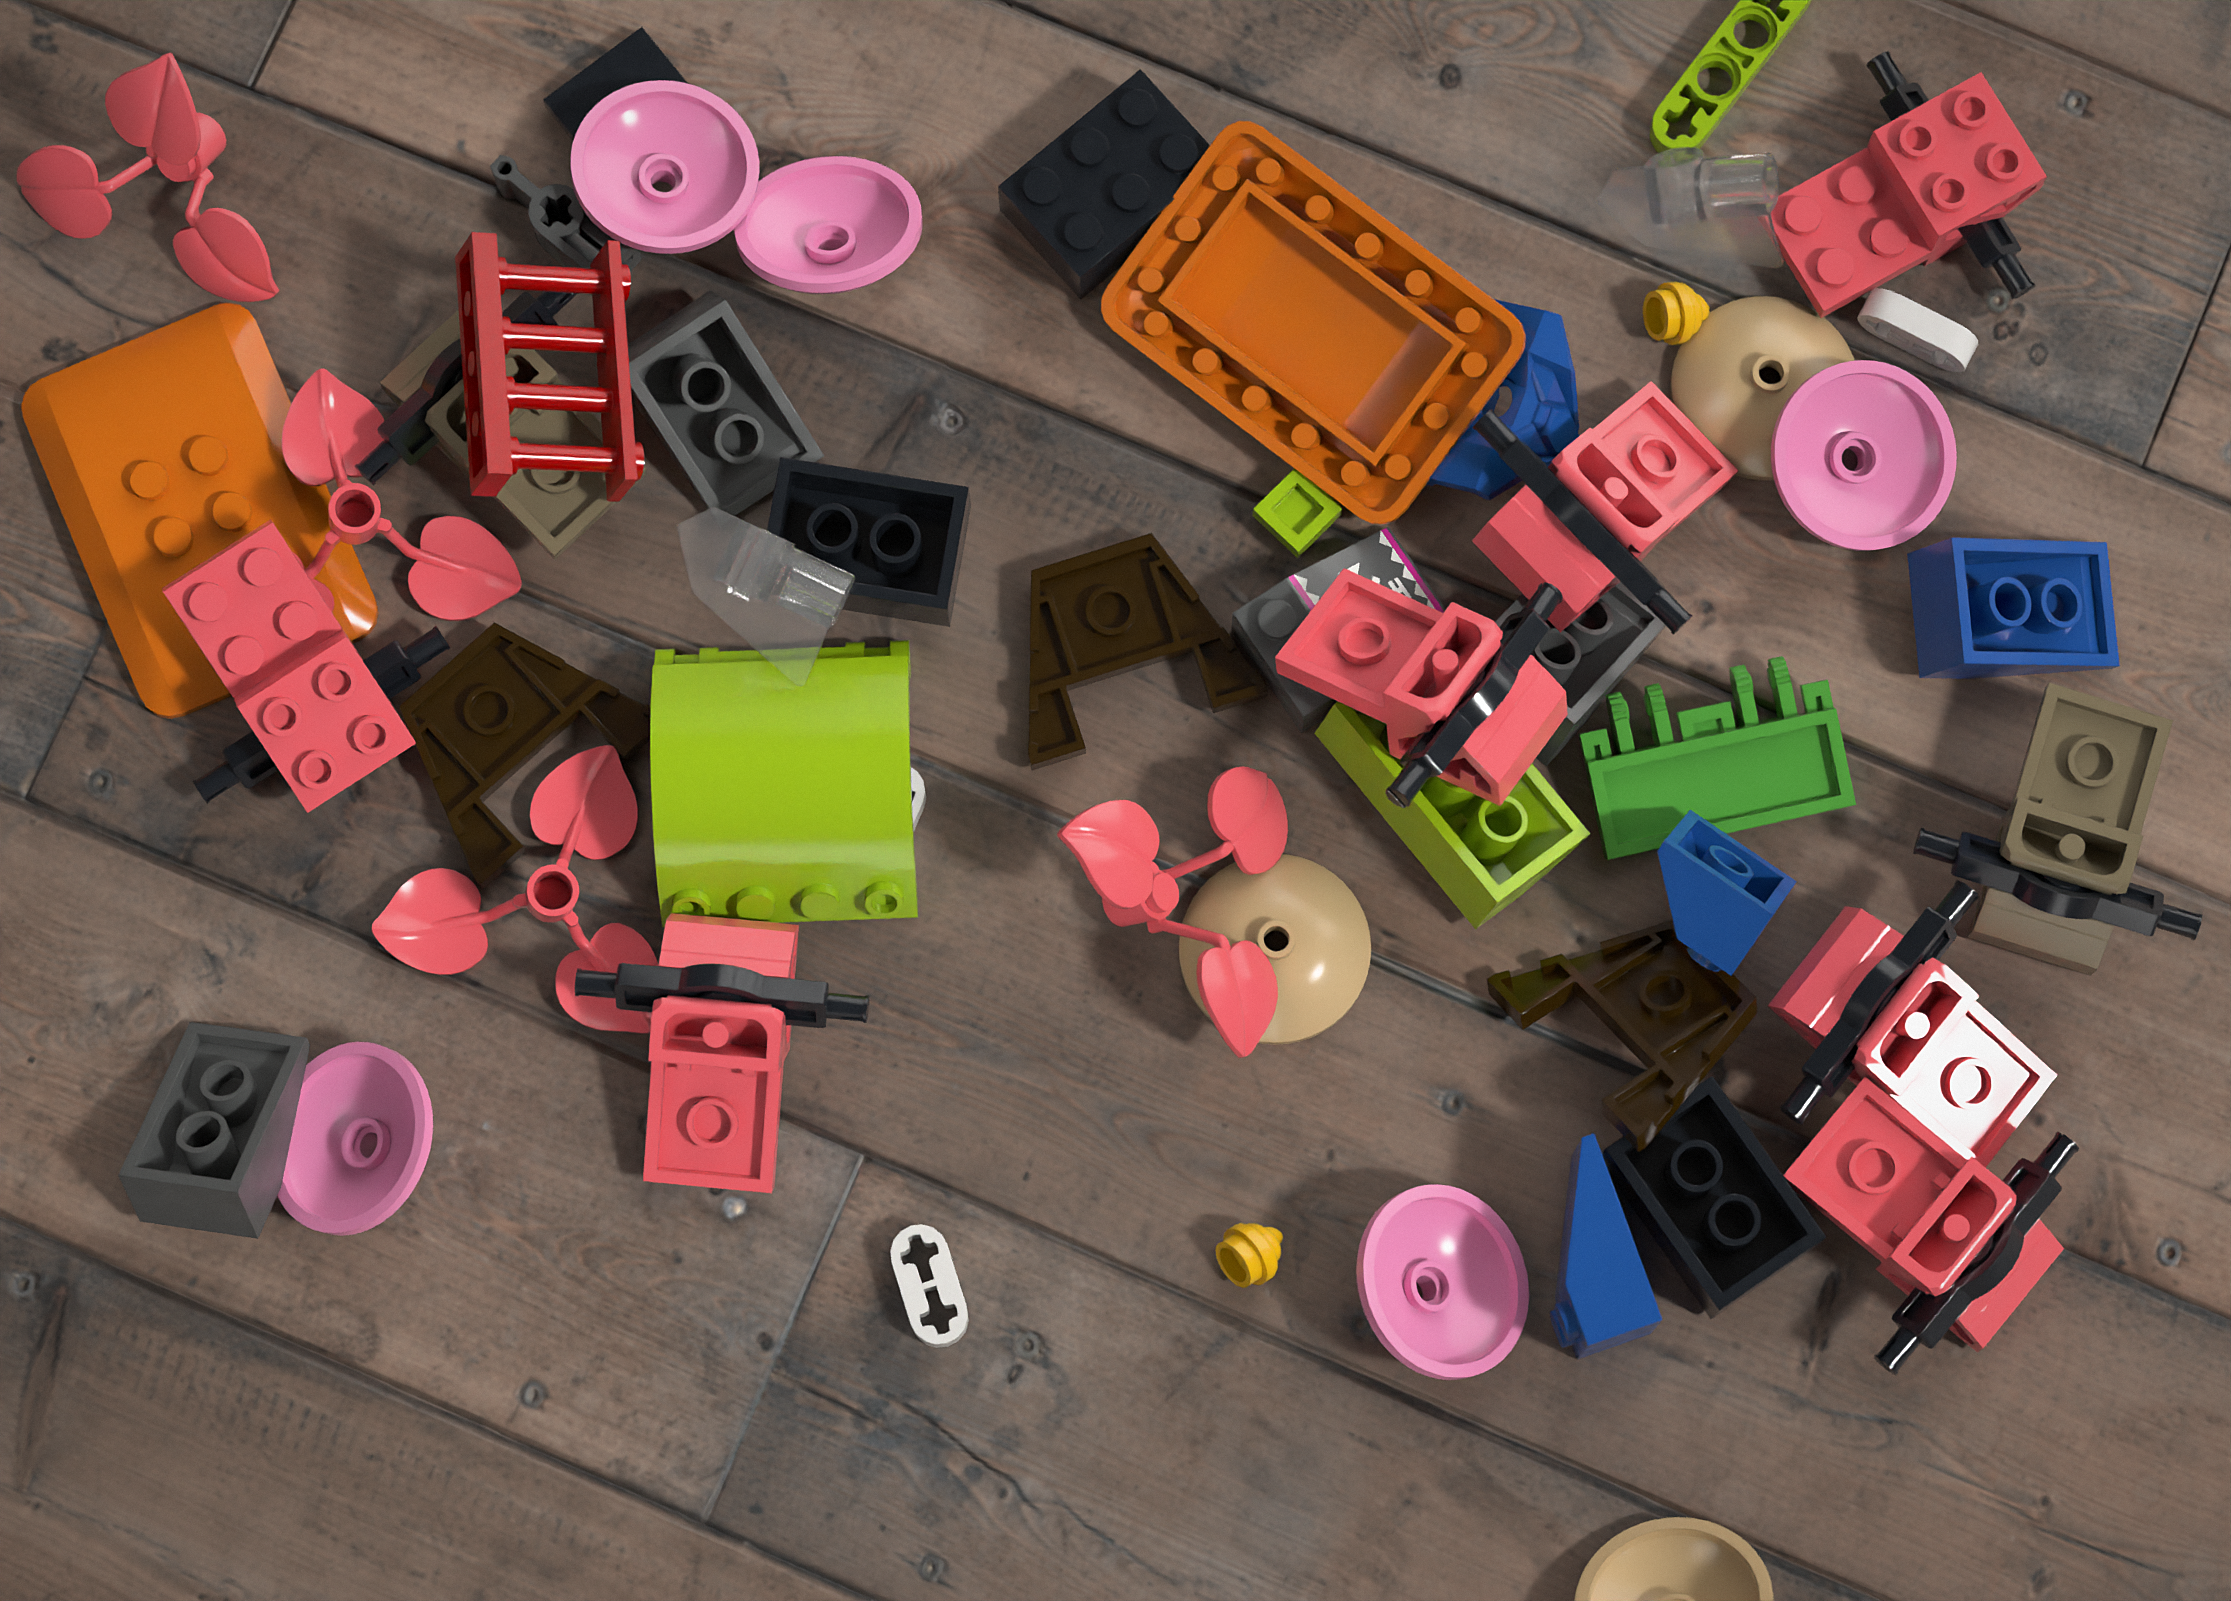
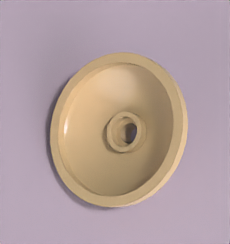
[1670,296,1855,480]
[1179,854,1371,1045]
[1575,1517,1774,1601]

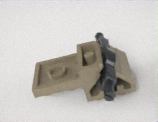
[355,291,647,560]
[1913,682,2203,976]

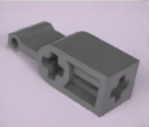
[490,155,642,272]

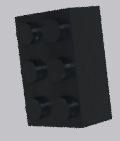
[998,69,1210,300]
[758,457,971,627]
[1602,1076,1826,1319]

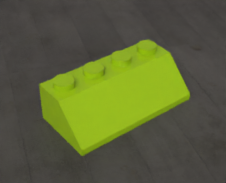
[1315,702,1590,929]

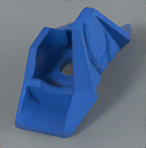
[1426,299,1580,500]

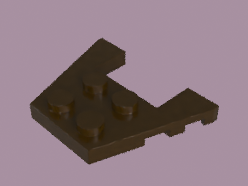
[1028,533,1268,770]
[399,622,651,889]
[1487,920,1758,1152]

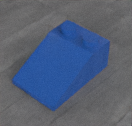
[1907,538,2120,679]
[1549,1133,1663,1359]

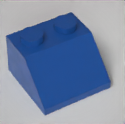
[1657,810,1797,976]

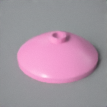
[570,80,759,254]
[734,156,923,294]
[1771,360,1957,551]
[277,1042,433,1236]
[1356,1184,1529,1380]

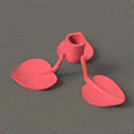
[16,53,280,302]
[282,368,522,621]
[372,745,659,1034]
[1057,766,1288,1058]

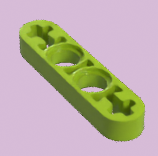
[1649,0,1812,160]

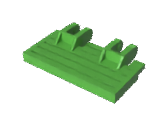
[1578,656,1856,860]

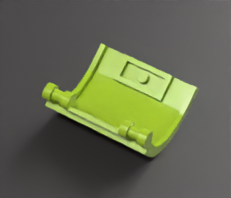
[650,640,918,927]

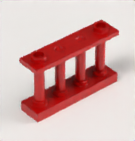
[455,232,644,502]

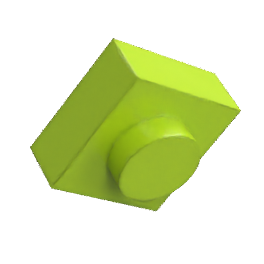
[1252,468,1342,558]

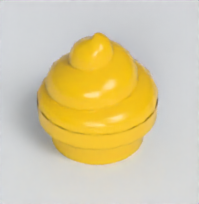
[1643,281,1710,345]
[1216,1223,1283,1288]

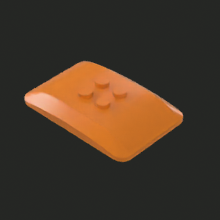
[1101,121,1526,524]
[21,303,379,719]

